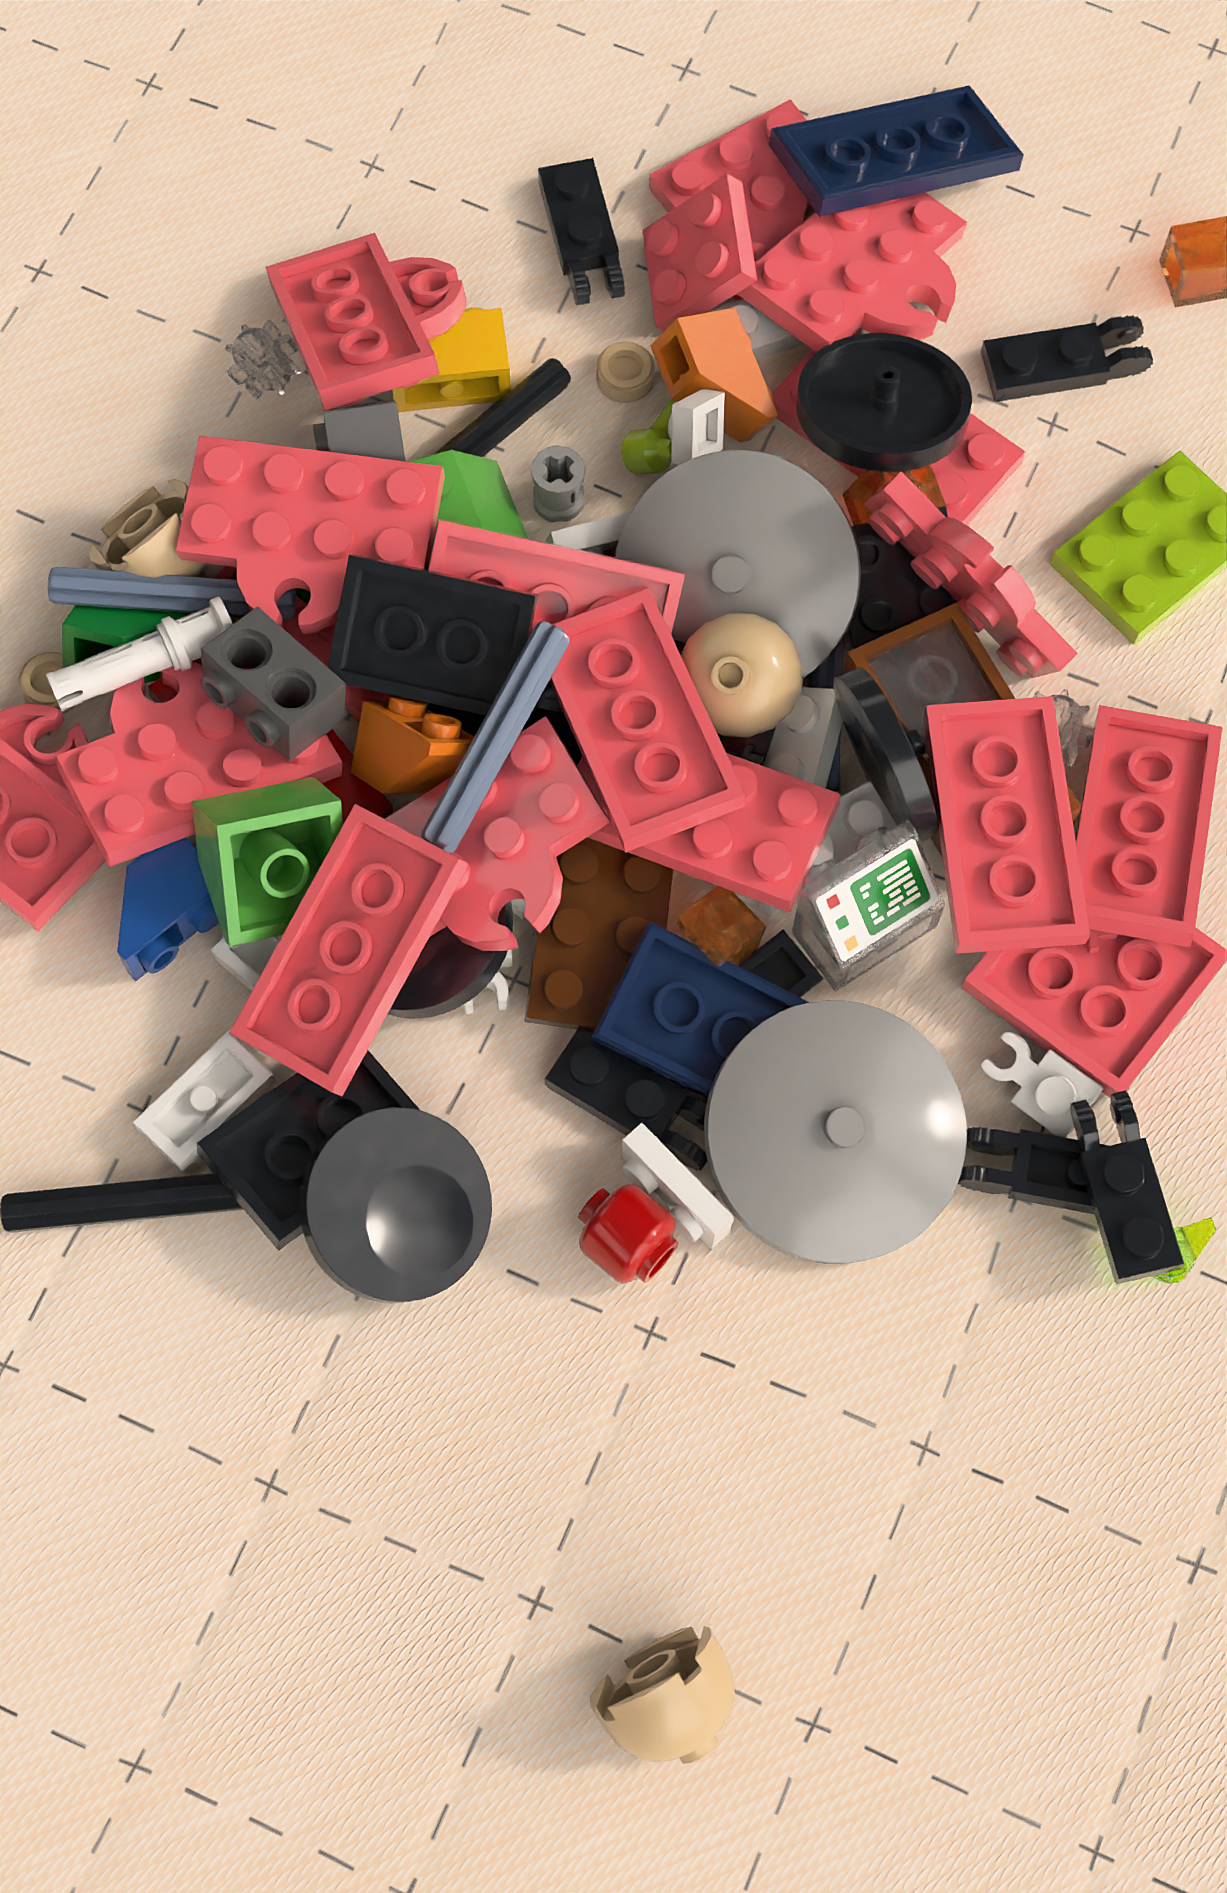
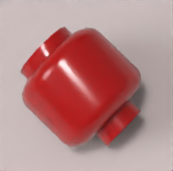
[578,1184,679,1284]

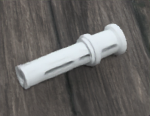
[46,596,233,711]

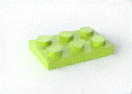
[1050,450,1227,645]

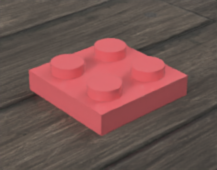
[642,173,757,331]

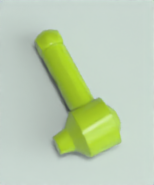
[621,399,676,474]

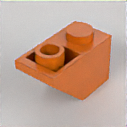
[650,308,778,443]
[351,695,474,794]

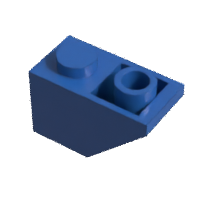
[117,837,219,981]

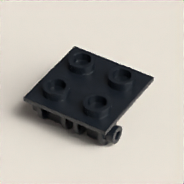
[849,506,958,649]

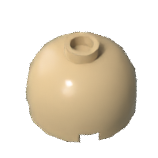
[89,479,207,578]
[681,613,803,737]
[590,1626,735,1764]

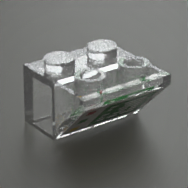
[792,820,945,992]

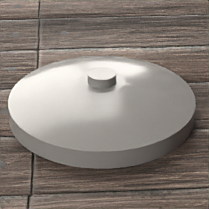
[615,450,861,680]
[704,1000,967,1264]

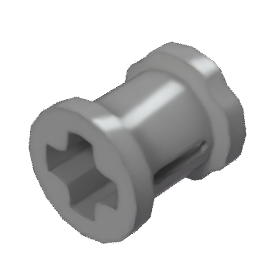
[531,445,585,522]

